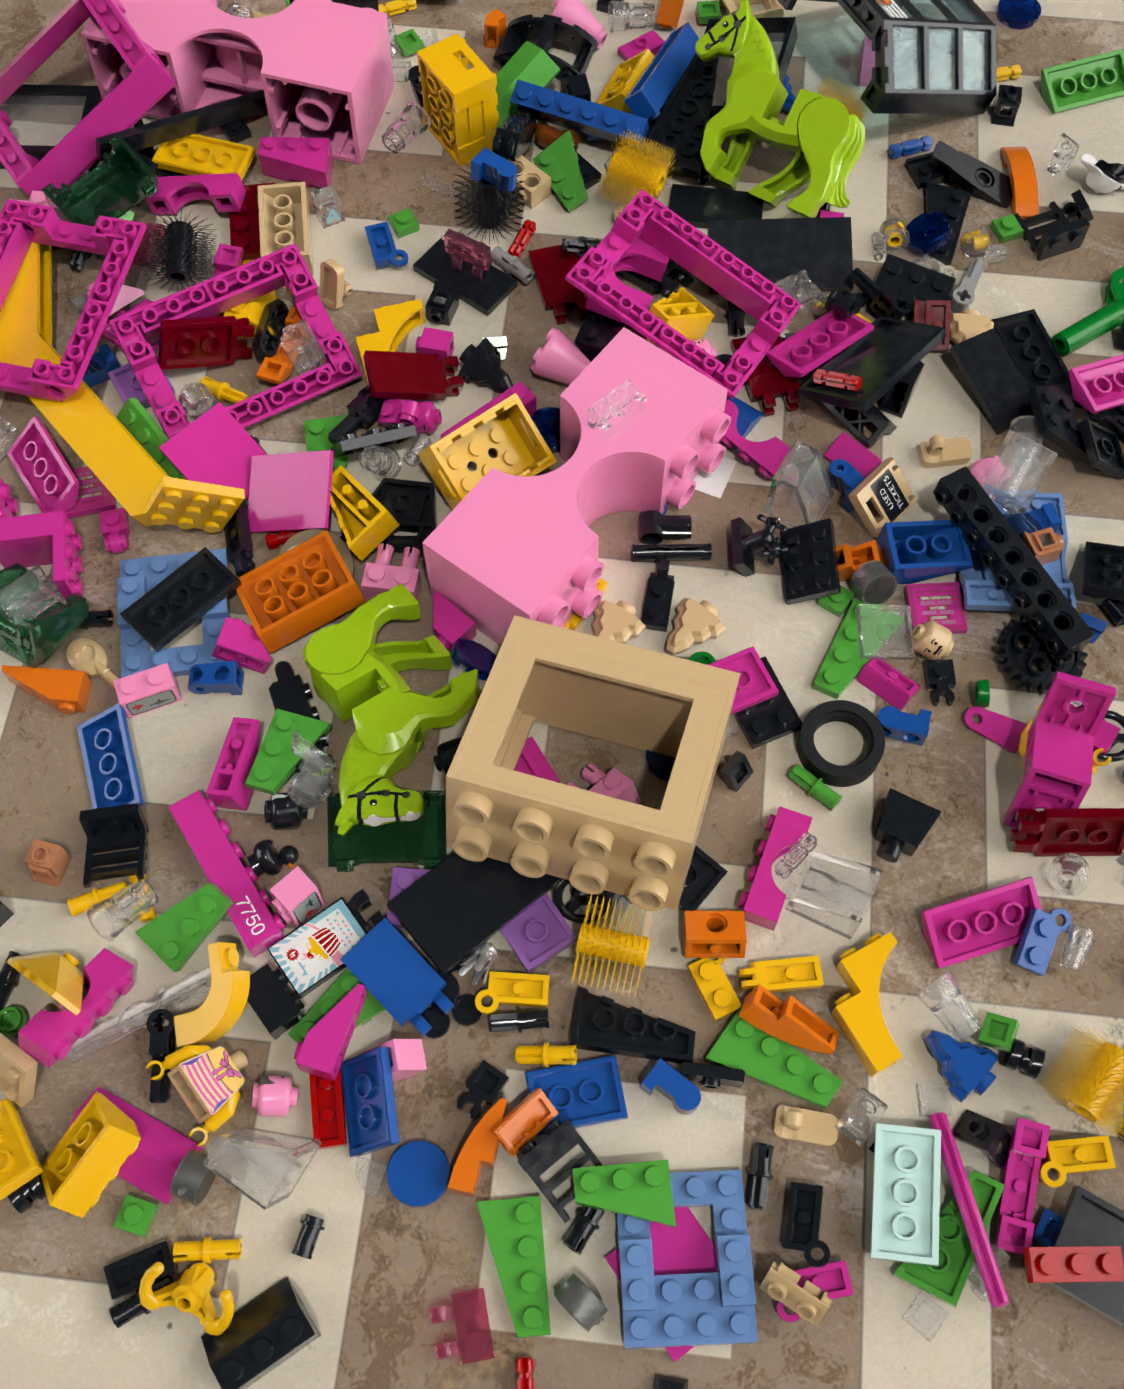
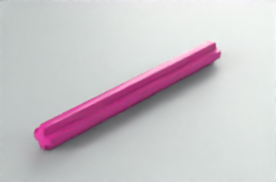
[930,1112,1009,1308]

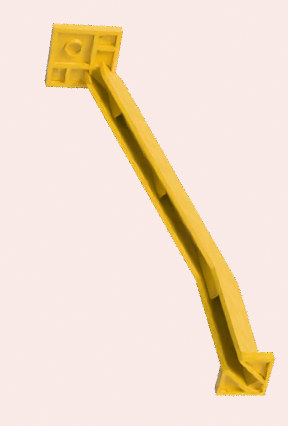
[0,242,245,533]

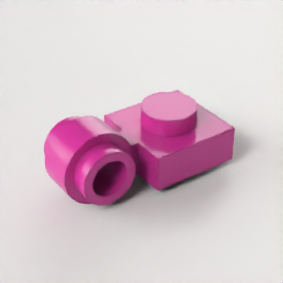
[377,399,421,427]
[99,507,131,554]

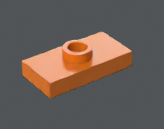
[491,1088,558,1156]

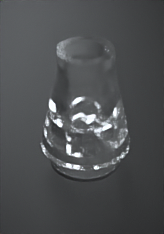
[1060,924,1096,972]

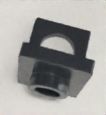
[953,1110,1011,1169]

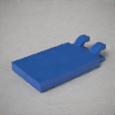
[340,918,455,1036]

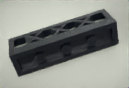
[801,361,897,448]

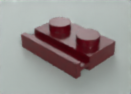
[913,300,951,352]

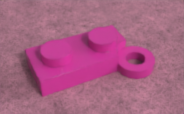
[776,1260,854,1322]

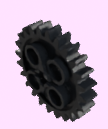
[995,614,1088,695]

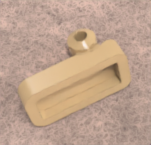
[320,259,353,311]
[918,435,973,468]
[773,1105,839,1148]

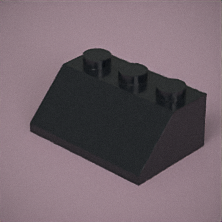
[201,1277,321,1389]

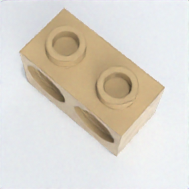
[508,155,551,209]

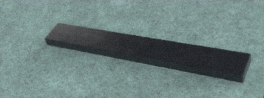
[96,90,268,162]

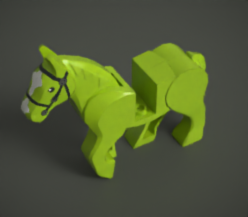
[695,0,865,218]
[303,584,482,836]

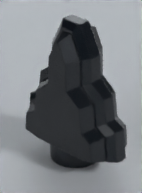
[458,338,513,393]

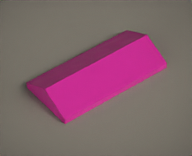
[766,309,874,378]
[1069,354,1124,414]
[7,416,80,513]
[922,876,1042,969]
[68,1086,203,1205]

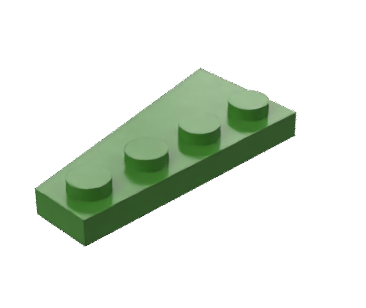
[116,398,186,480]
[705,1009,843,1109]
[893,1170,1005,1308]
[476,1196,551,1338]

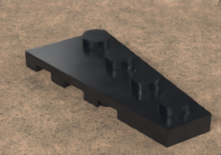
[924,181,971,267]
[570,986,696,1064]

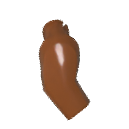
[534,119,580,148]

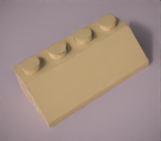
[258,182,314,274]

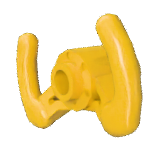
[139,1262,234,1336]

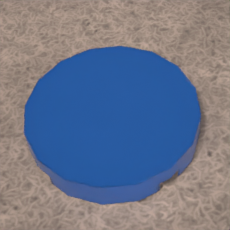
[387,1141,450,1207]

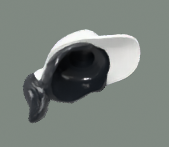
[1080,154,1124,193]

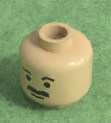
[911,620,954,660]

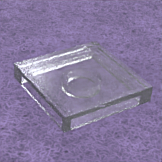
[856,604,915,660]

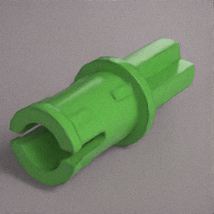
[788,764,842,811]

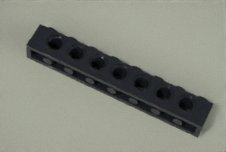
[933,466,1095,661]

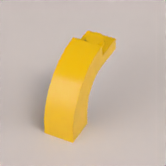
[173,942,250,1047]

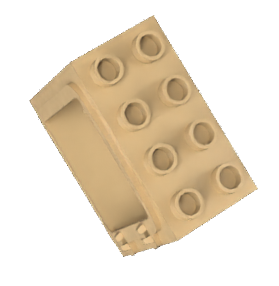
[446,615,740,911]

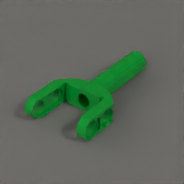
[1052,266,1124,356]

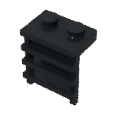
[1013,201,1090,261]
[79,803,149,888]
[517,1118,603,1224]

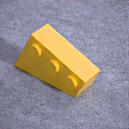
[330,465,399,561]

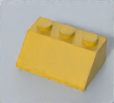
[595,49,654,114]
[40,1091,141,1218]

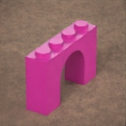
[584,237,670,326]

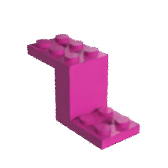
[0,477,84,607]
[1003,671,1116,829]

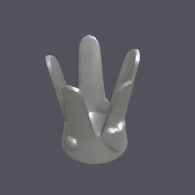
[458,943,498,987]

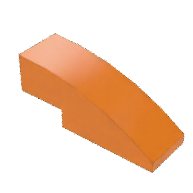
[836,540,886,581]
[739,984,839,1055]
[447,1098,508,1197]

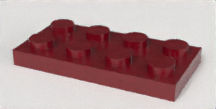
[229,182,275,261]

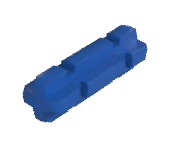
[888,136,933,159]

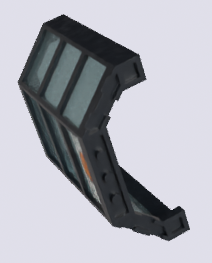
[778,0,997,114]

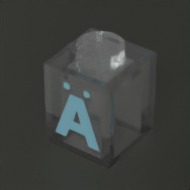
[310,185,345,228]

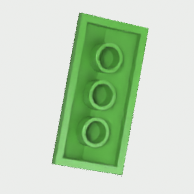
[496,41,560,127]
[1041,49,1124,114]

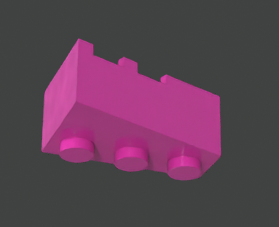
[258,137,333,193]

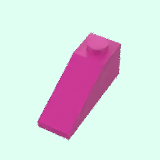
[206,717,260,811]
[294,984,367,1082]

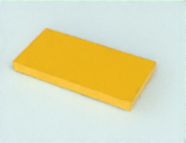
[152,134,256,181]

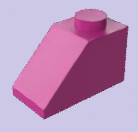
[433,591,477,656]
[212,617,271,674]

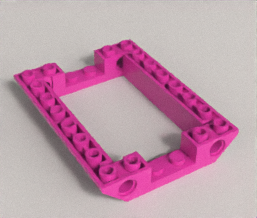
[0,0,177,197]
[565,189,802,399]
[0,199,147,402]
[109,243,363,439]

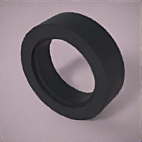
[797,700,885,787]

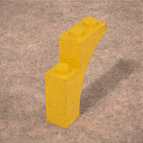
[356,299,425,385]
[831,932,903,1078]

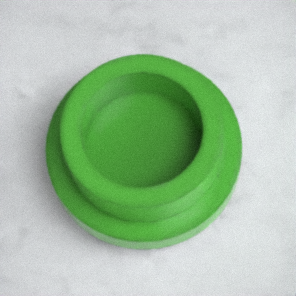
[0,1006,28,1037]

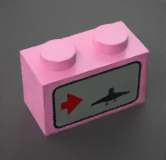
[113,663,182,718]
[270,866,325,928]

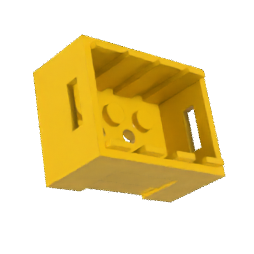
[417,33,499,167]
[417,393,557,510]

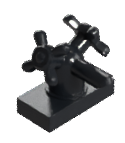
[731,514,789,577]

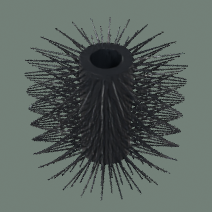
[453,158,524,245]
[141,208,218,292]

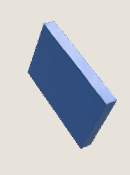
[341,1047,400,1157]
[525,1055,628,1136]

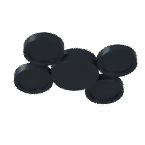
[422,956,482,1039]

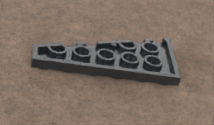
[638,53,719,179]

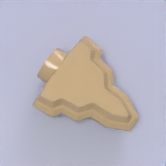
[950,309,994,344]
[666,598,726,656]
[592,600,646,644]

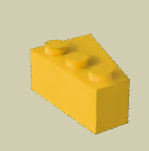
[647,287,714,345]

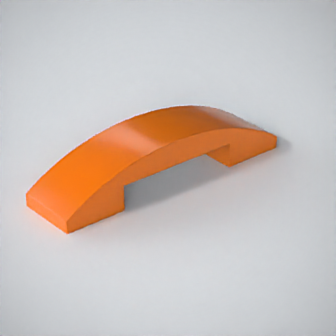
[1000,147,1039,220]
[256,304,310,384]

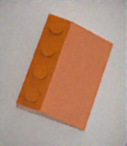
[236,530,366,654]

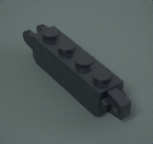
[492,110,537,162]
[269,660,336,804]

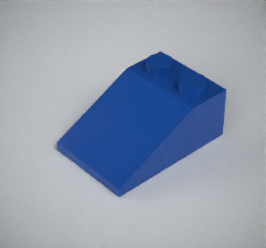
[877,520,973,584]

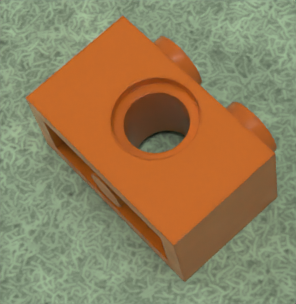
[683,910,747,958]

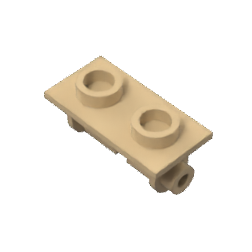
[759,1261,832,1326]

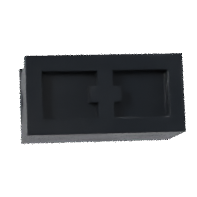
[247,963,305,1040]

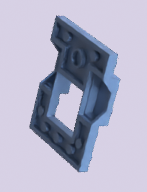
[959,491,1076,612]
[117,548,231,678]
[616,1170,758,1349]

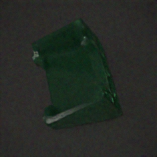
[42,134,158,226]
[0,563,89,668]
[327,790,447,872]

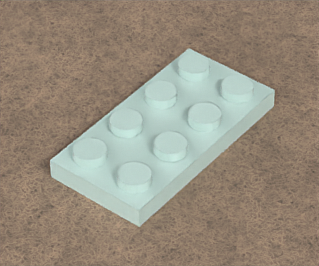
[870,1123,941,1267]

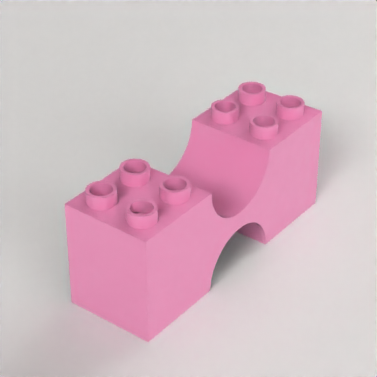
[81,0,394,164]
[422,327,731,646]

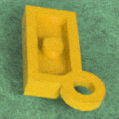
[687,958,742,1022]
[475,971,550,1015]
[1039,1135,1116,1188]

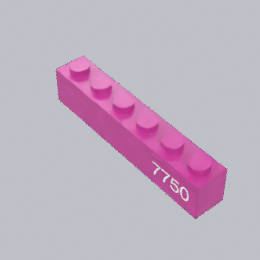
[168,790,286,958]

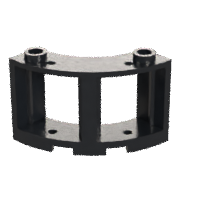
[493,14,598,81]

